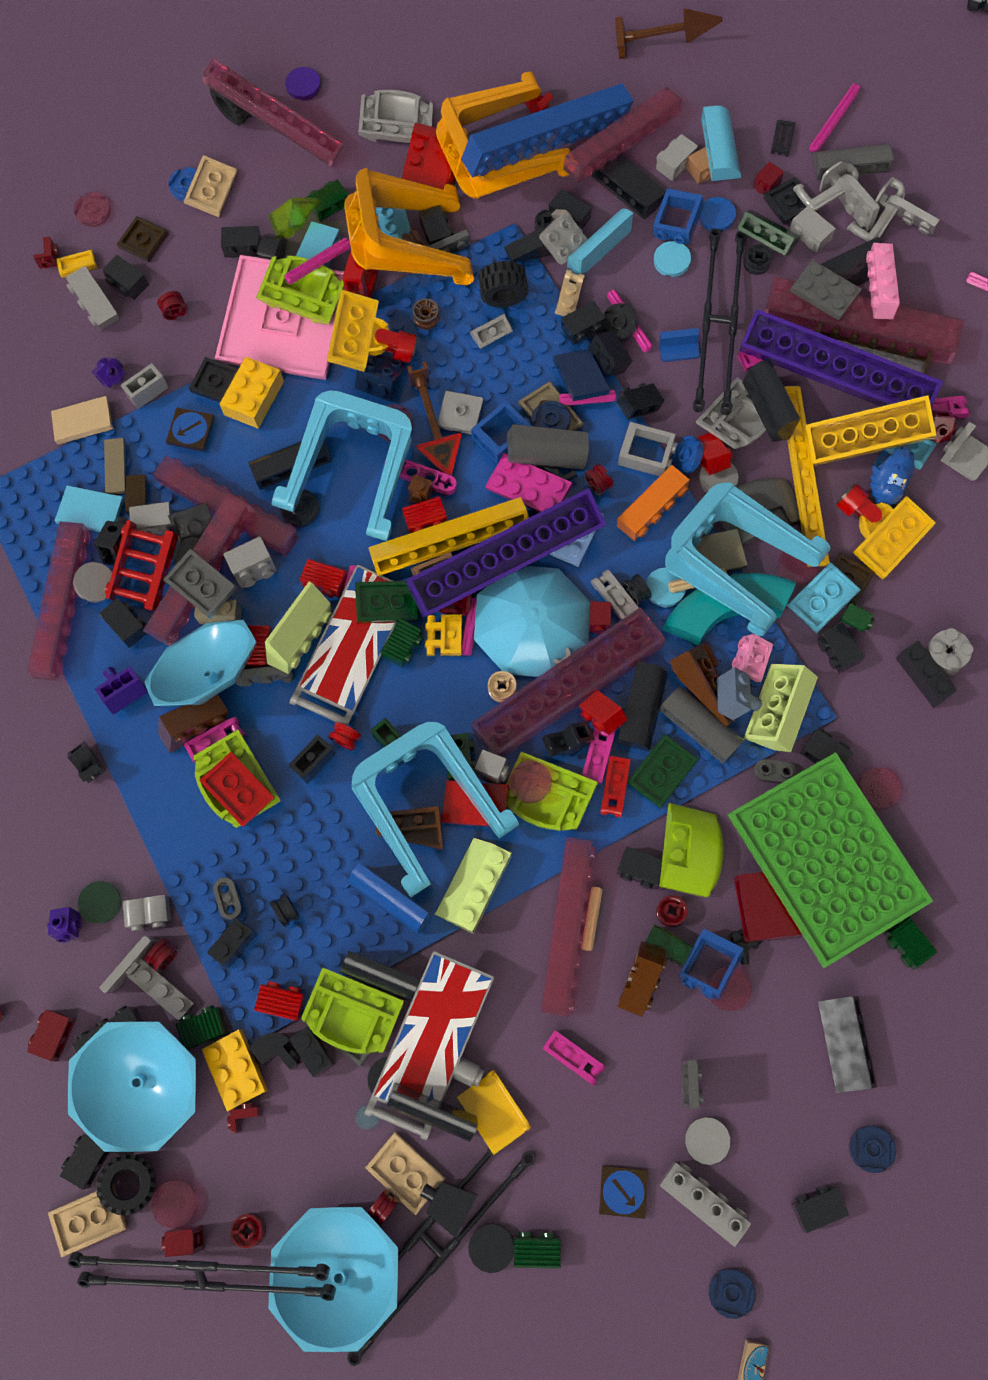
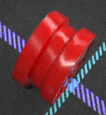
[328,722,362,751]

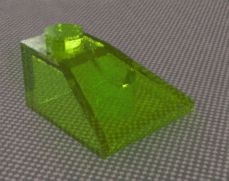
[268,198,318,238]

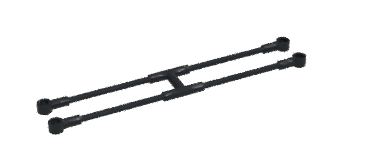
[692,228,747,415]
[347,1148,535,1366]
[68,1252,336,1301]

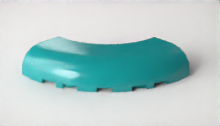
[661,573,797,646]

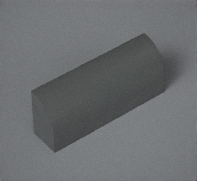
[812,143,894,180]
[507,424,589,470]
[660,686,745,765]

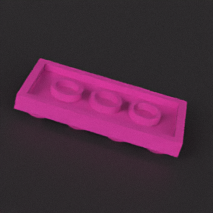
[485,453,573,513]

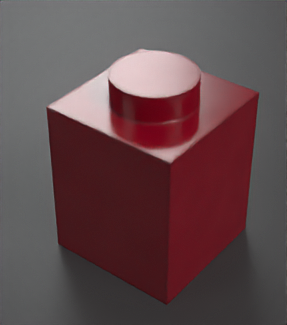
[753,161,784,195]
[589,601,611,634]

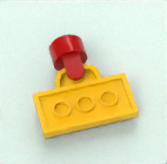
[326,289,417,372]
[836,484,936,580]

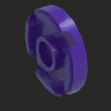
[285,67,321,100]

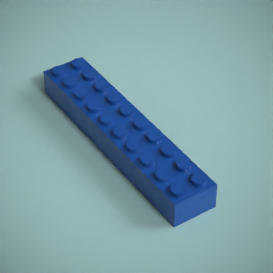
[461,83,634,178]

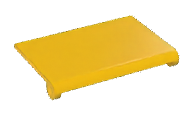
[457,1070,531,1155]

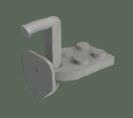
[793,161,880,232]
[847,177,939,242]

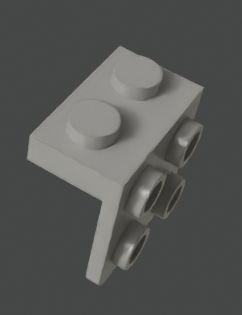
[539,209,588,264]
[941,422,988,481]

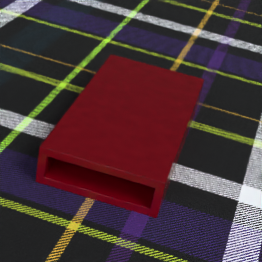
[733,872,803,943]

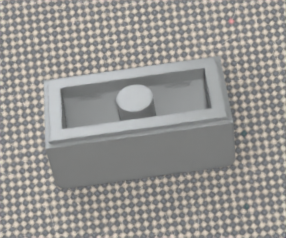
[469,314,513,349]

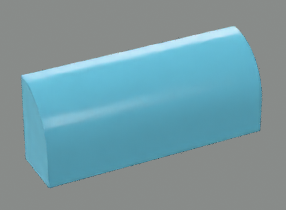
[701,106,741,181]
[567,209,633,275]
[296,221,341,268]

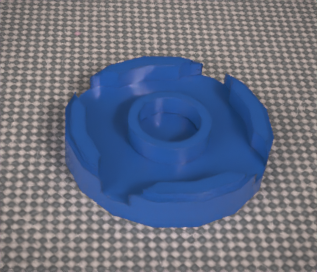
[168,167,197,201]
[699,197,736,232]
[671,435,703,475]

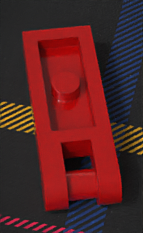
[600,756,631,818]

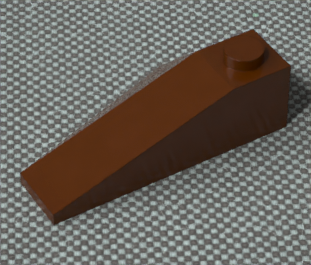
[670,641,738,726]

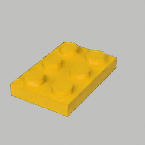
[202,1029,268,1111]

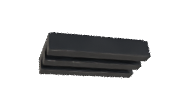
[770,120,795,157]

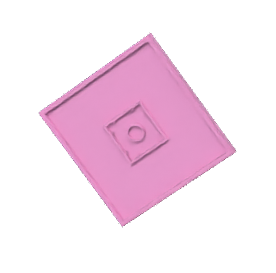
[215,255,346,380]

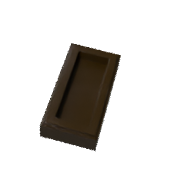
[125,474,147,514]

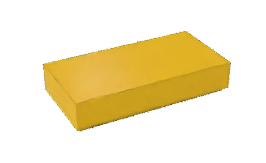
[56,249,97,278]

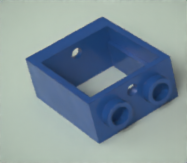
[653,188,704,245]
[471,401,532,464]
[679,928,744,1000]

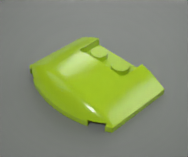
[256,256,344,324]
[194,730,281,828]
[506,752,598,831]
[659,803,724,898]
[301,967,404,1054]

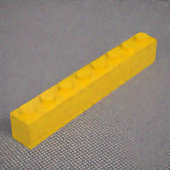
[368,497,529,576]

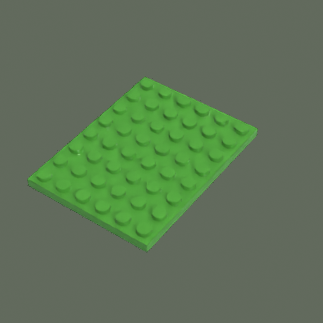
[728,752,933,968]

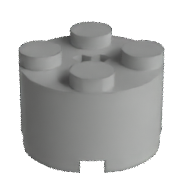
[925,628,973,676]

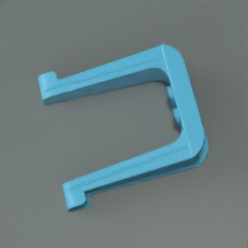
[272,390,412,541]
[665,482,831,636]
[352,722,519,898]

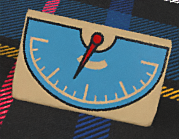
[737,1339,769,1380]

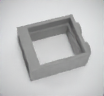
[618,422,678,476]

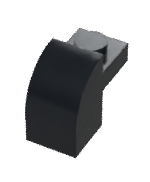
[257,234,287,260]
[542,721,595,757]
[67,741,105,783]
[249,1033,300,1070]

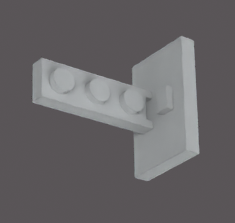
[99,935,194,1021]

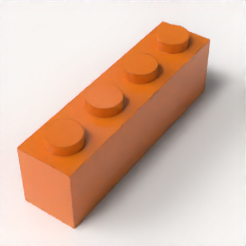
[617,465,690,541]

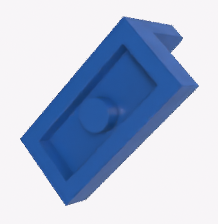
[659,328,700,362]

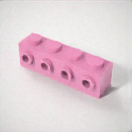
[866,243,900,319]

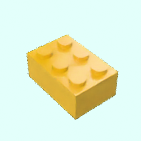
[219,357,284,429]

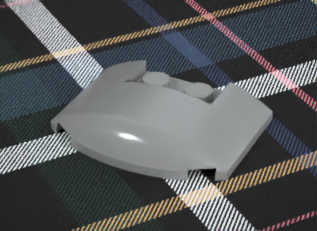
[358,90,433,143]
[696,377,766,449]

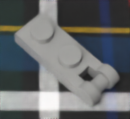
[591,569,641,625]

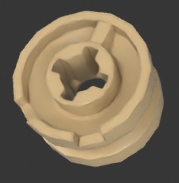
[488,671,517,703]

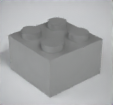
[223,536,277,589]

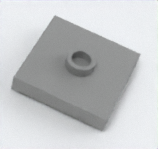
[437,391,484,434]

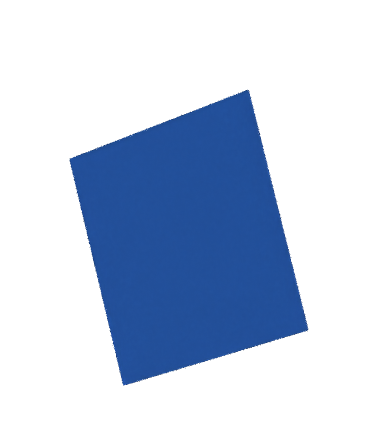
[0,224,836,1046]

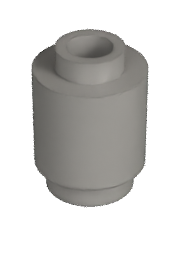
[452,1057,485,1088]

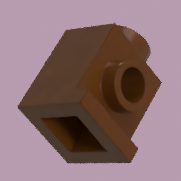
[408,475,434,504]

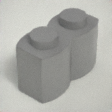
[123,895,171,932]

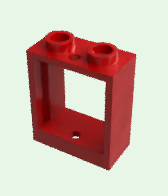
[342,252,378,298]

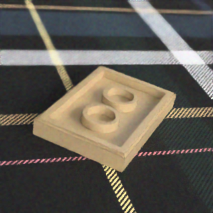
[184,155,238,217]
[51,396,113,445]
[365,1132,446,1215]
[48,1184,128,1258]

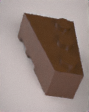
[158,694,228,753]
[375,806,444,851]
[617,941,668,1017]

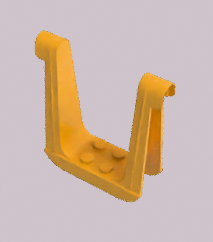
[436,71,578,199]
[344,168,474,285]

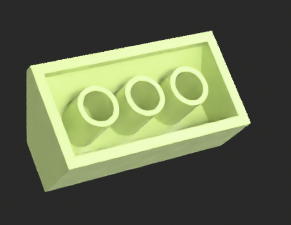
[265,582,332,674]
[744,664,818,752]
[435,838,512,934]

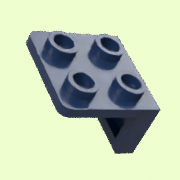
[355,354,407,401]

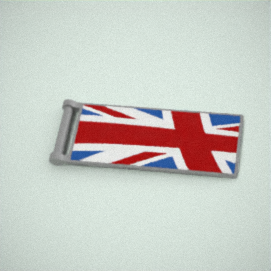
[289,565,397,726]
[364,951,494,1140]

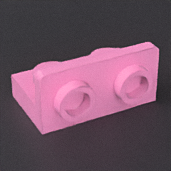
[732,634,773,682]

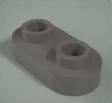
[753,759,797,784]
[213,877,243,920]

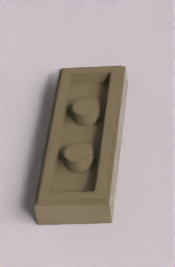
[104,438,126,495]

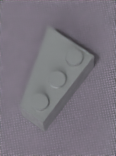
[66,266,119,331]

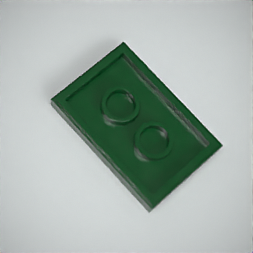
[355,581,418,623]
[627,734,699,809]

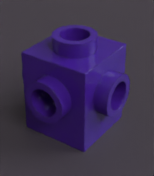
[91,357,125,388]
[47,907,81,943]

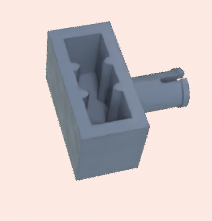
[717,667,762,720]

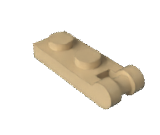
[555,269,585,316]

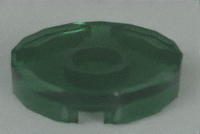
[78,881,121,924]

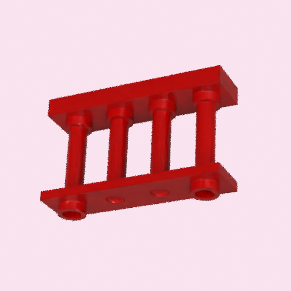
[105,520,179,612]

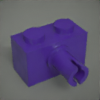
[95,666,148,715]

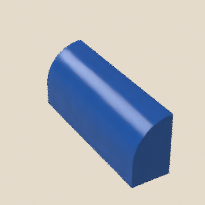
[348,862,431,935]

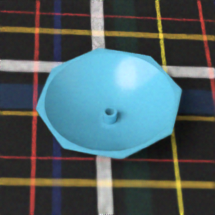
[474,566,590,678]
[144,620,256,706]
[68,1022,196,1152]
[268,1207,398,1352]

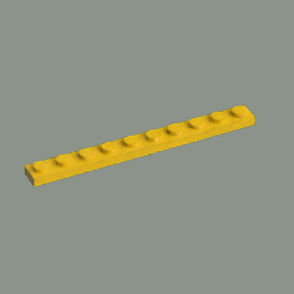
[784,386,830,567]

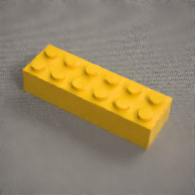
[805,395,936,466]

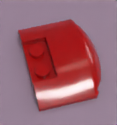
[402,122,456,190]

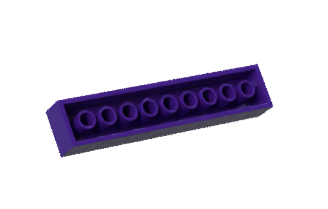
[740,309,943,408]
[405,488,607,617]

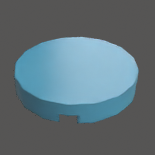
[654,241,691,277]
[646,567,686,608]

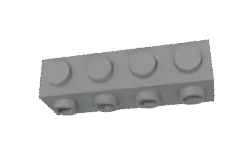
[658,1162,751,1247]

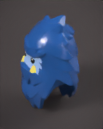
[870,444,915,506]

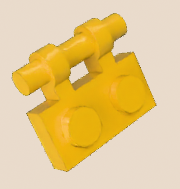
[425,615,462,656]

